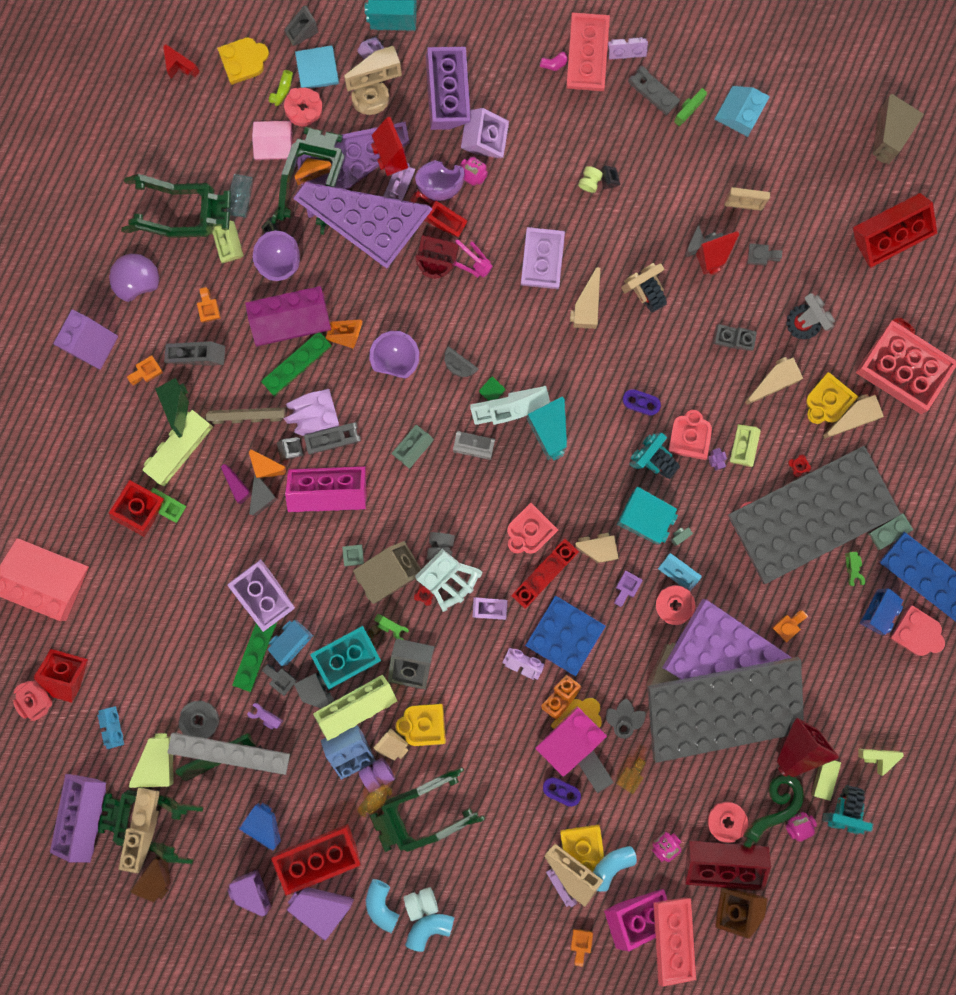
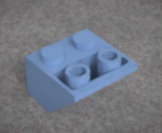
[320,725,376,779]

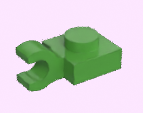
[845,552,865,586]
[374,614,409,640]

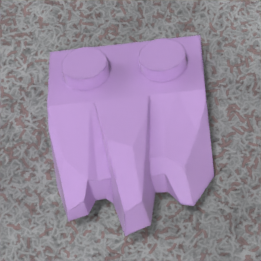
[284,389,339,436]

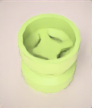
[578,166,603,193]

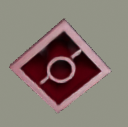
[777,718,839,777]

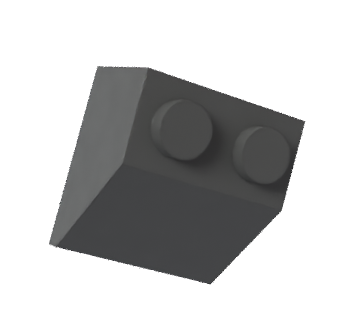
[388,638,434,690]

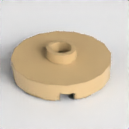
[351,82,390,115]

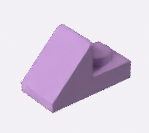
[472,598,507,620]

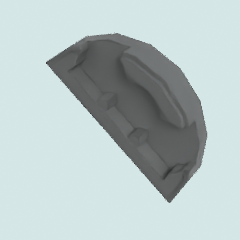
[445,346,479,377]

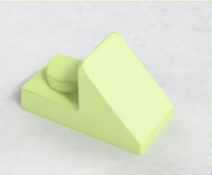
[858,749,903,776]

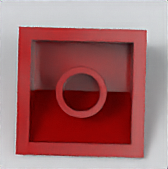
[371,117,408,176]
[109,480,164,537]

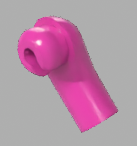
[540,52,568,71]

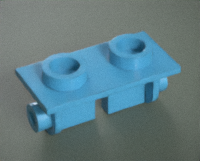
[97,706,124,749]

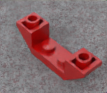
[511,539,579,609]

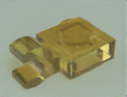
[616,757,646,794]

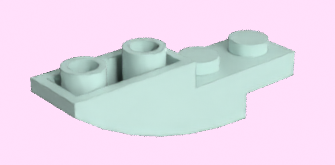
[470,386,550,425]

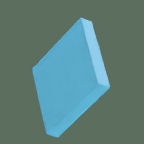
[295,46,339,89]

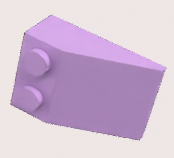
[227,559,295,632]

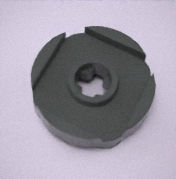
[179,701,219,739]

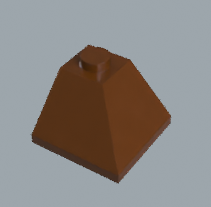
[130,856,170,902]
[715,888,768,939]

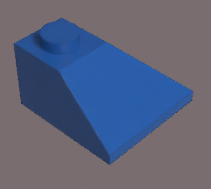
[239,803,281,850]

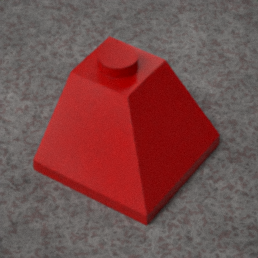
[696,231,739,275]
[34,649,88,703]

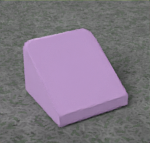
[358,37,384,60]

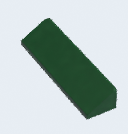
[175,733,255,781]

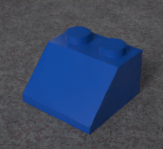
[859,588,903,635]

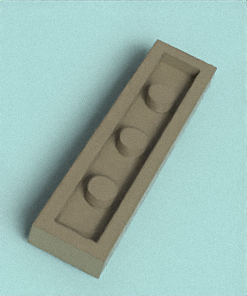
[206,407,286,424]

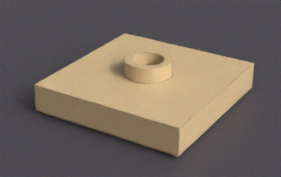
[724,187,770,211]

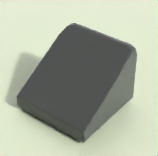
[277,437,303,461]

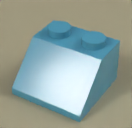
[715,86,770,137]

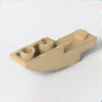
[119,788,160,873]

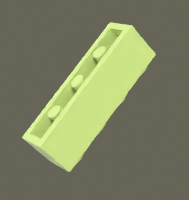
[143,410,213,486]
[313,675,397,741]

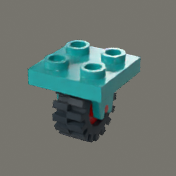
[629,432,680,479]
[822,785,873,835]

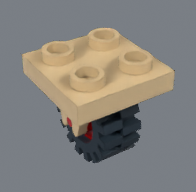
[621,263,667,313]

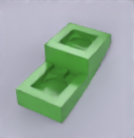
[150,487,187,523]

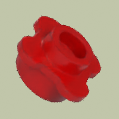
[788,454,811,477]
[414,584,434,606]

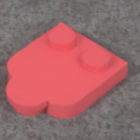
[668,410,712,460]
[507,503,558,554]
[890,605,945,656]

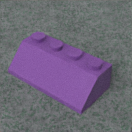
[426,47,471,130]
[50,774,106,862]

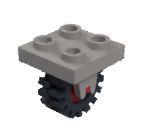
[786,293,835,340]

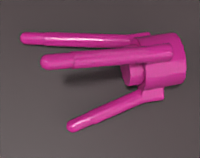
[455,240,493,278]

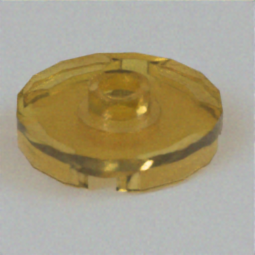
[357,785,392,817]

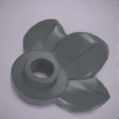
[606,699,646,739]

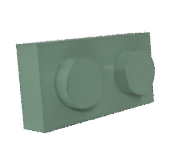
[868,513,913,550]

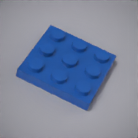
[525,595,606,676]

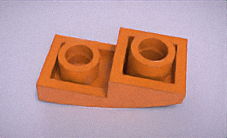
[541,675,582,720]

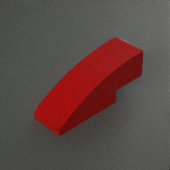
[409,191,468,238]

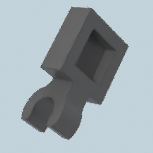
[747,244,782,266]
[262,664,297,696]

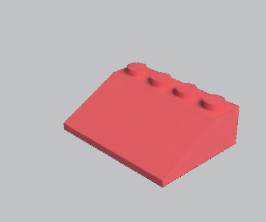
[855,320,956,414]
[0,538,89,621]

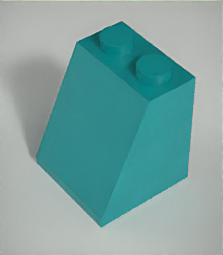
[364,0,417,31]
[527,396,567,461]
[616,487,678,545]

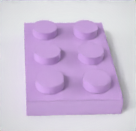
[521,227,565,289]

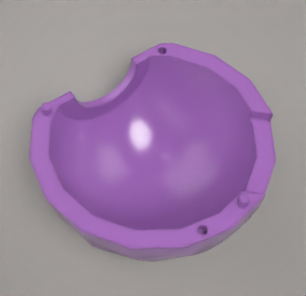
[415,160,464,201]
[252,230,300,281]
[109,254,159,302]
[370,331,419,378]

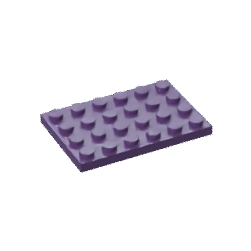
[662,599,792,679]

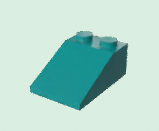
[310,626,381,689]

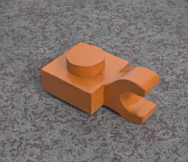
[197,287,221,323]
[127,355,163,386]
[772,610,808,643]
[570,929,593,967]

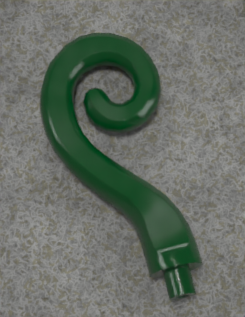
[743,774,804,848]

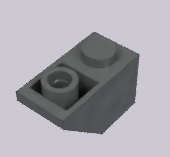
[294,673,334,709]

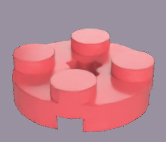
[284,88,322,126]
[656,585,695,625]
[13,680,52,721]
[707,802,748,843]

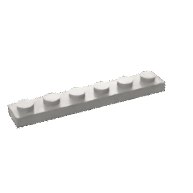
[168,733,290,775]

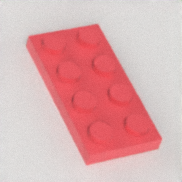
[566,13,610,91]
[654,897,696,986]

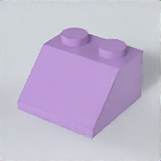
[461,108,509,158]

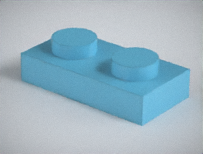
[658,553,702,591]

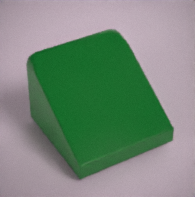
[479,376,506,401]

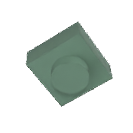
[671,527,693,546]
[342,545,364,566]

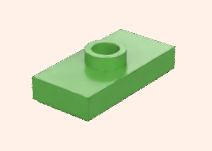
[675,88,707,126]

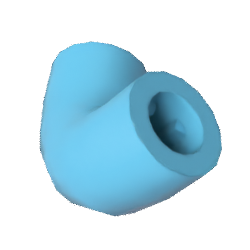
[593,846,637,892]
[366,879,400,933]
[405,914,454,952]

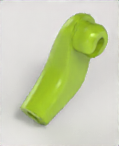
[269,70,293,106]

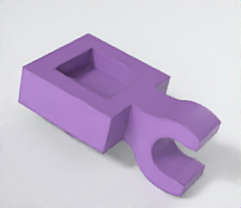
[708,448,727,471]
[614,571,643,607]
[247,703,283,729]

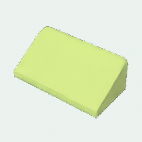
[212,221,244,263]
[730,425,760,467]
[811,761,841,801]

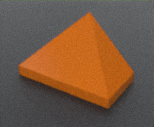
[294,158,332,185]
[325,319,363,349]
[249,449,286,478]

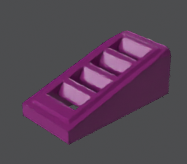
[221,464,252,504]

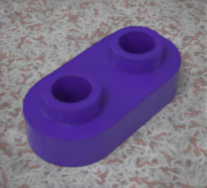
[622,389,661,416]
[543,777,581,807]

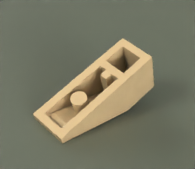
[344,46,402,91]
[570,268,600,329]
[745,357,803,405]
[823,394,884,439]
[374,728,408,760]
[545,844,603,906]

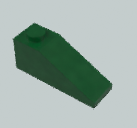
[155,378,189,438]

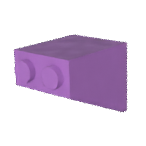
[53,310,119,370]
[287,887,354,940]

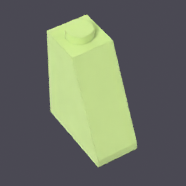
[129,733,173,788]

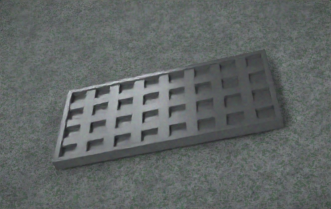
[728,446,901,585]
[647,657,804,763]

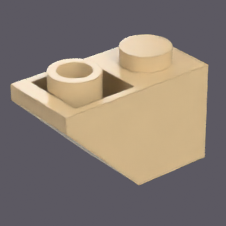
[574,533,619,563]

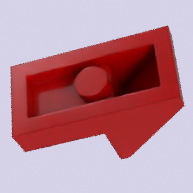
[163,44,200,79]

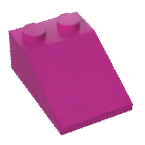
[535,706,607,777]
[604,889,667,951]

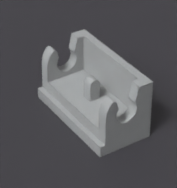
[453,431,495,460]

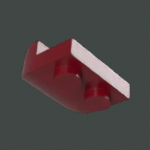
[416,235,459,279]

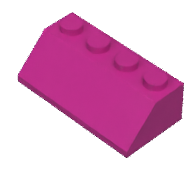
[285,467,366,512]

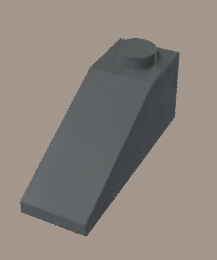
[164,341,225,366]

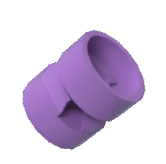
[358,757,395,794]

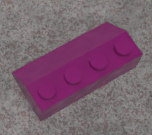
[245,286,331,347]

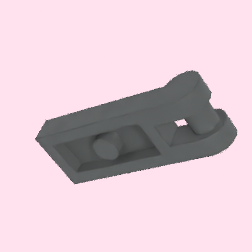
[628,66,680,116]
[304,423,361,455]

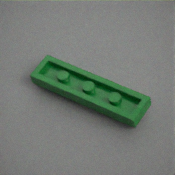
[261,333,332,397]
[232,621,278,692]

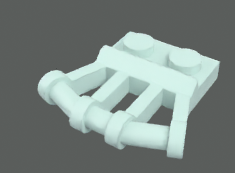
[415,549,482,612]

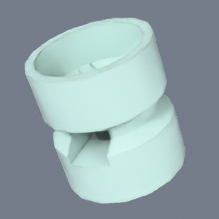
[404,887,439,921]

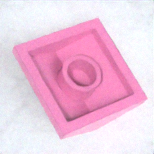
[252,121,292,160]

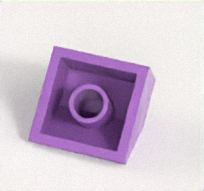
[228,869,272,916]

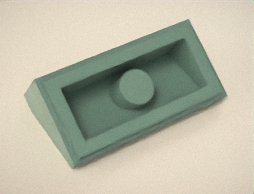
[391,425,434,468]

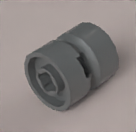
[426,532,455,560]

